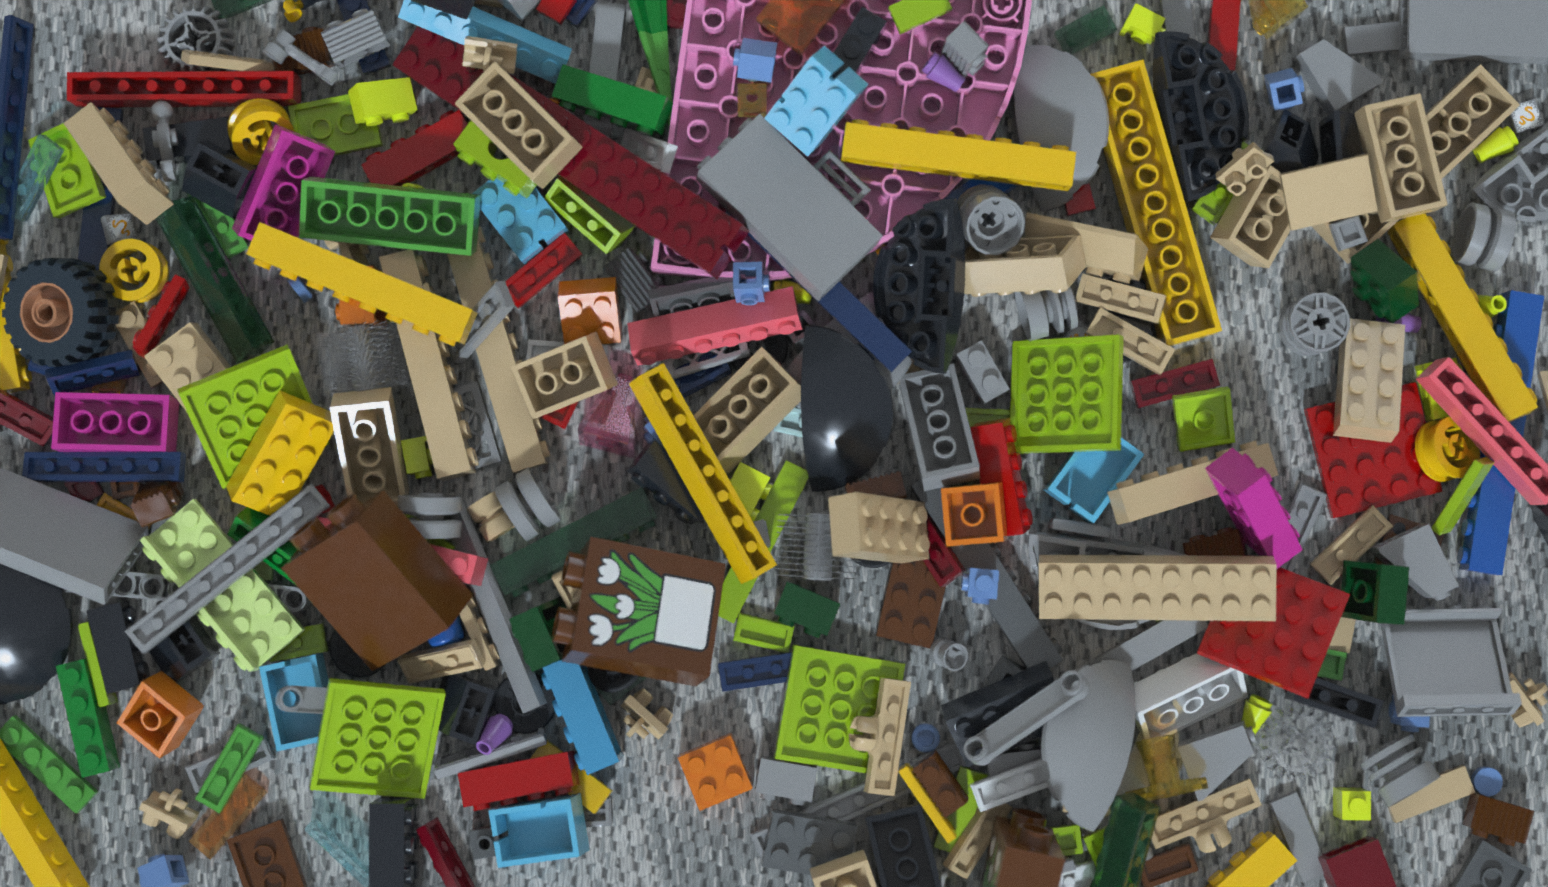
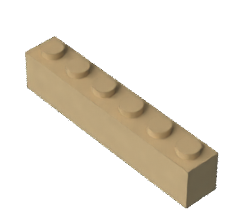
[1107,440,1278,525]

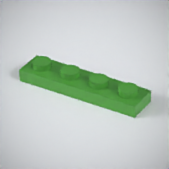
[0,715,98,814]

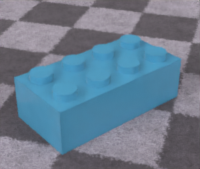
[541,659,624,775]

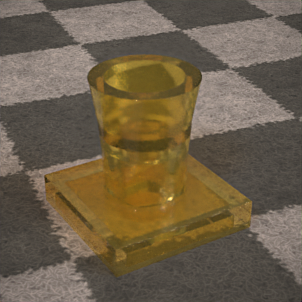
[1125,735,1208,804]

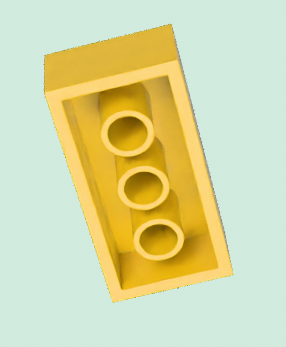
[226,390,334,516]

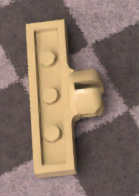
[849,677,911,796]
[1144,778,1262,853]

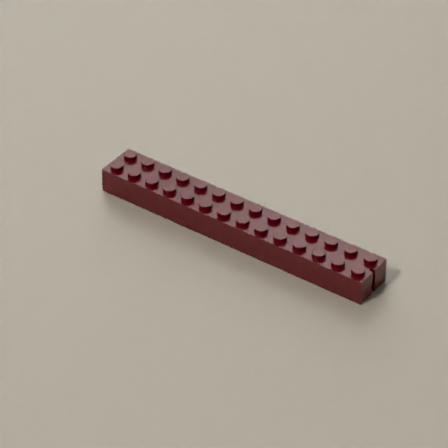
[392,26,749,280]

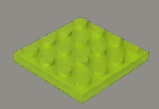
[1010,334,1124,454]
[177,345,330,489]
[774,645,905,773]
[309,678,446,799]

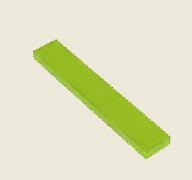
[718,460,808,624]

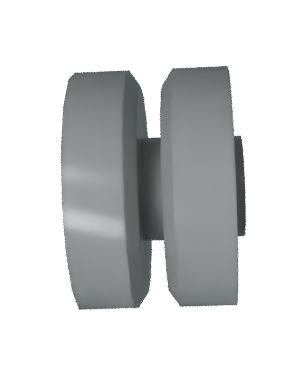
[1451,202,1516,272]
[494,468,562,541]
[398,493,462,539]

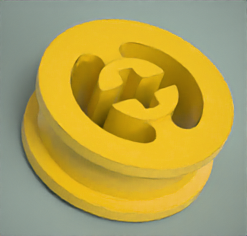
[227,98,294,166]
[99,239,169,303]
[1415,416,1480,482]

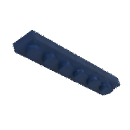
[22,452,186,482]

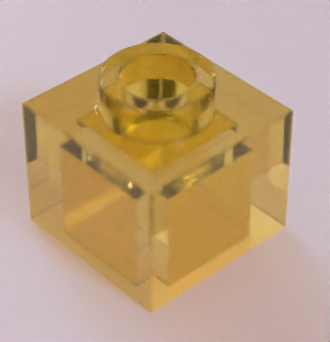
[738,83,767,117]

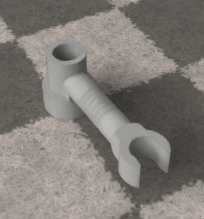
[262,29,338,86]

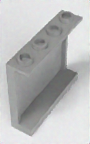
[1380,605,1522,717]

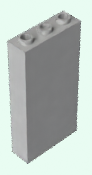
[1399,0,1548,64]
[696,114,883,301]
[0,467,149,605]

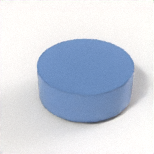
[287,277,313,303]
[911,723,940,753]
[1471,767,1503,796]

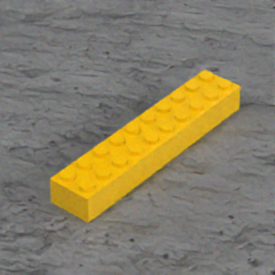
[1090,59,1222,347]

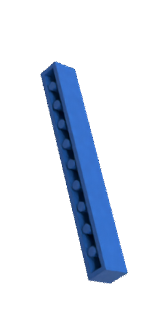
[1457,290,1544,576]

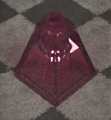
[578,373,635,459]

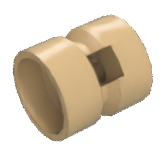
[466,491,515,543]

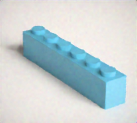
[398,0,572,84]

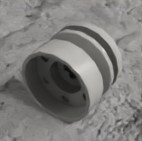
[958,184,1025,255]
[1014,286,1078,342]
[1279,293,1350,356]
[1360,734,1441,808]

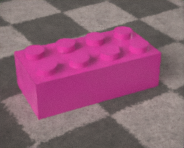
[232,124,335,241]
[51,392,179,452]
[1205,447,1303,569]

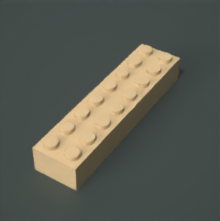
[1311,64,1520,264]
[379,249,479,481]
[1039,555,1276,621]

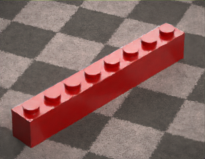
[67,71,301,108]

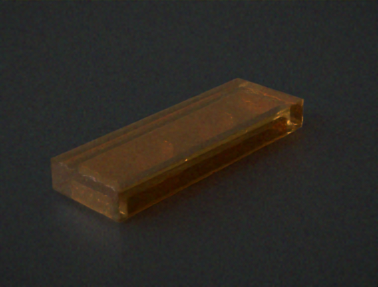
[189,774,268,860]

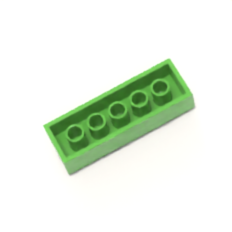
[299,177,481,256]

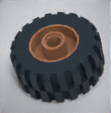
[2,258,119,367]

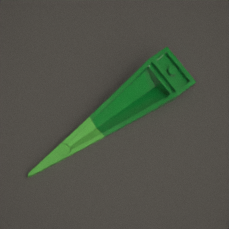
[628,0,673,126]

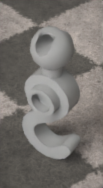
[151,101,178,182]

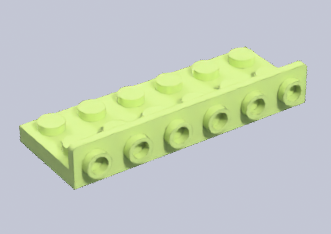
[140,499,305,672]

